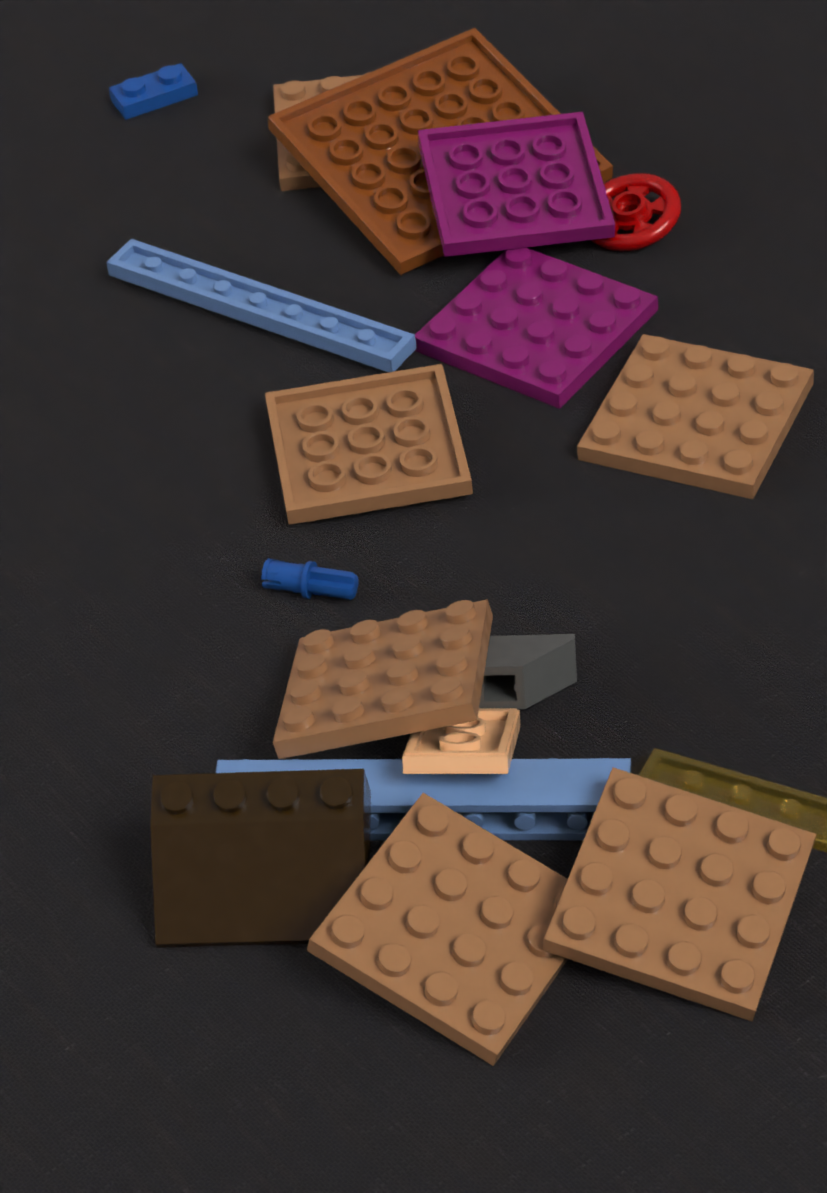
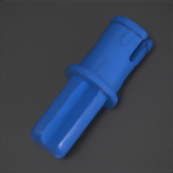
[261,558,359,600]

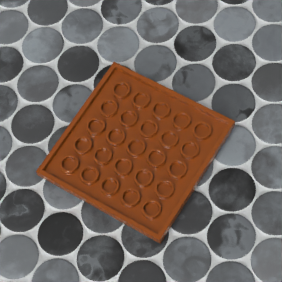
[268,28,613,275]

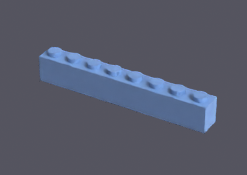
[216,758,631,841]

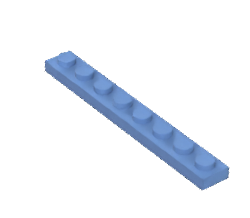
[106,239,417,372]

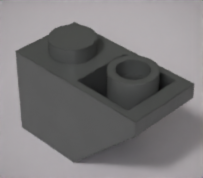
[479,634,577,709]

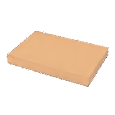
[402,708,520,774]

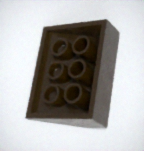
[150,769,371,948]

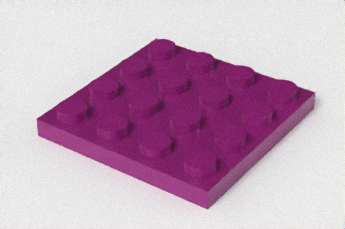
[418,112,615,257]
[415,247,658,409]

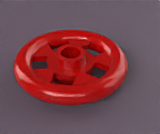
[591,173,681,251]

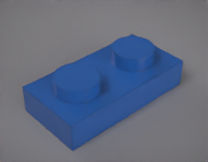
[109,63,198,120]

